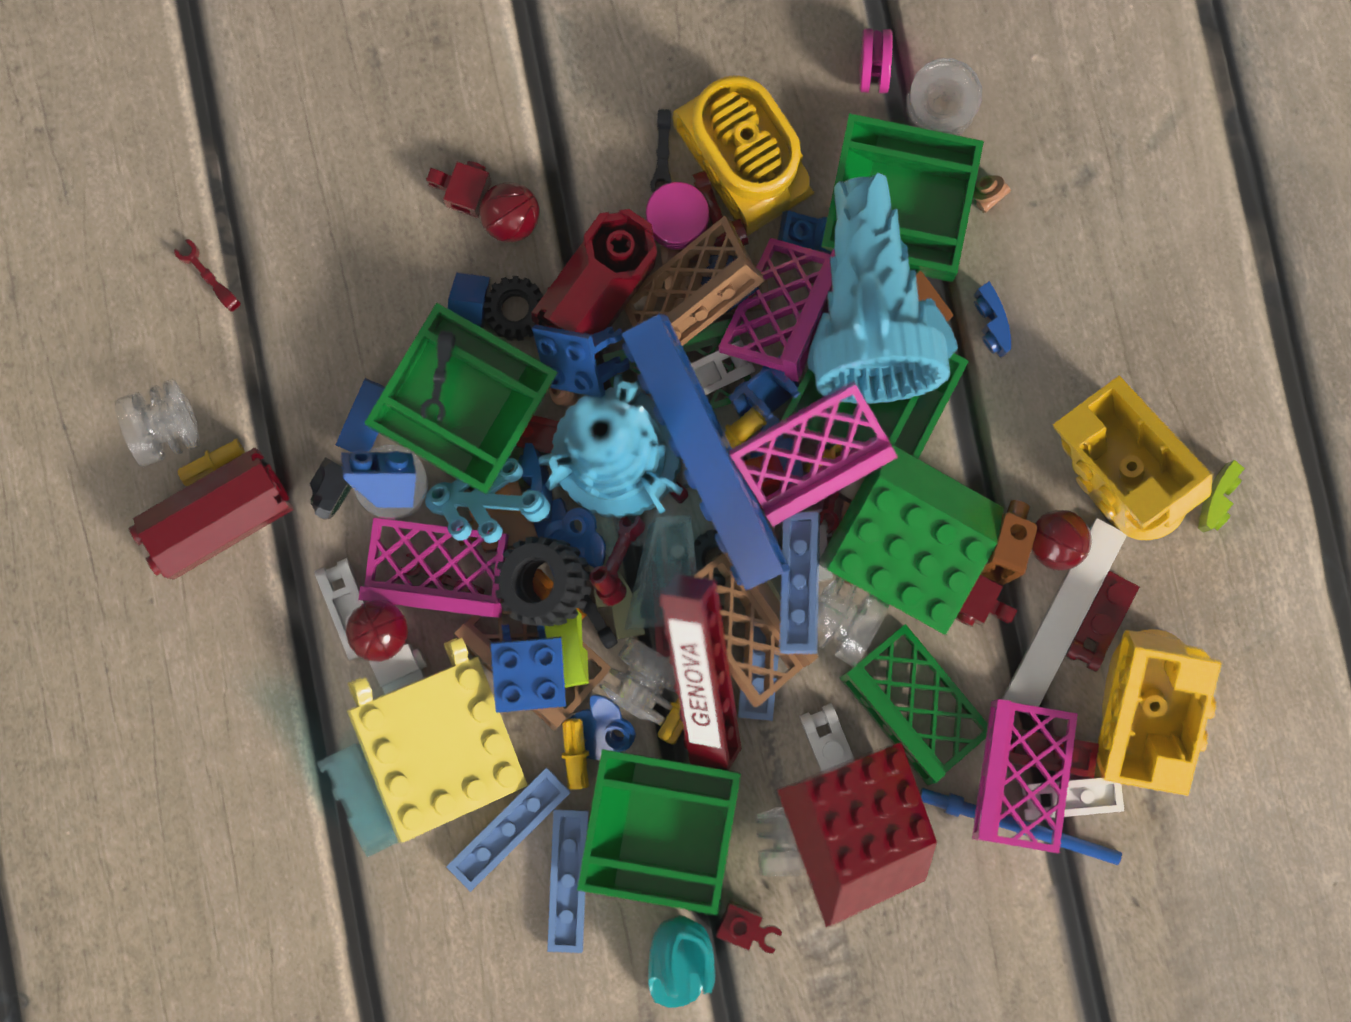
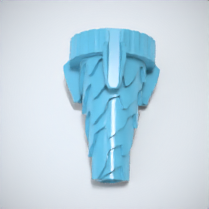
[808,173,957,403]
[539,374,683,519]

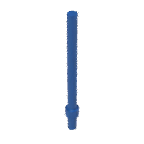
[920,788,1122,865]

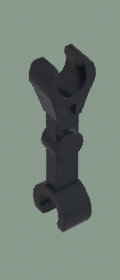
[650,109,672,193]
[421,331,456,421]
[583,594,618,649]

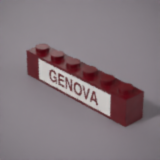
[659,574,742,771]

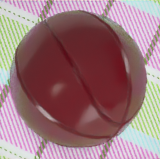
[479,182,540,243]
[1031,510,1092,571]
[346,600,408,662]

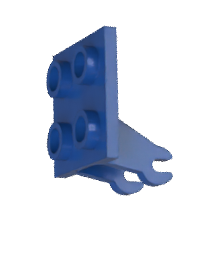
[532,325,630,398]
[729,354,800,420]
[490,624,566,713]

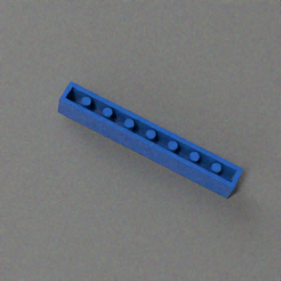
[622,314,790,590]

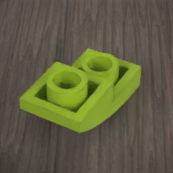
[1198,460,1245,533]
[545,609,589,688]

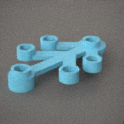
[425,458,550,543]

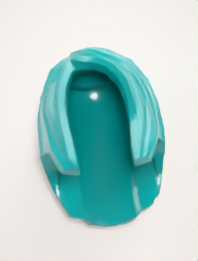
[648,915,715,1008]

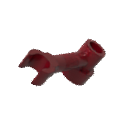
[692,170,749,247]
[589,515,645,606]

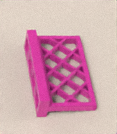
[719,238,835,382]
[729,381,897,526]
[358,518,509,618]
[972,699,1078,853]

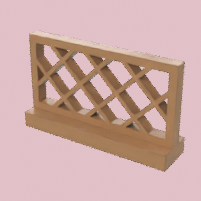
[624,216,765,346]
[693,552,819,708]
[453,599,612,732]

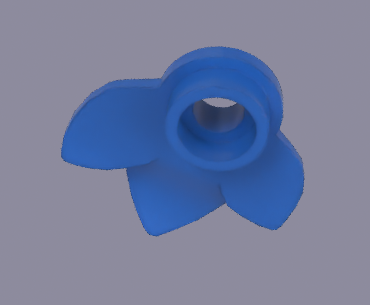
[543,507,606,568]
[569,694,636,760]

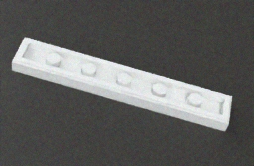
[1002,518,1127,716]

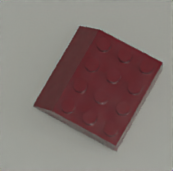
[777,742,937,927]

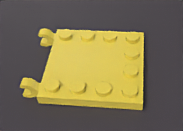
[347,638,528,843]

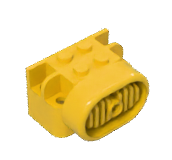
[673,76,814,236]
[1052,375,1212,540]
[1097,629,1222,796]

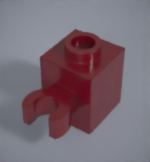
[426,161,492,218]
[955,575,1018,627]
[716,900,783,954]

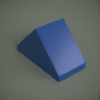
[448,273,490,329]

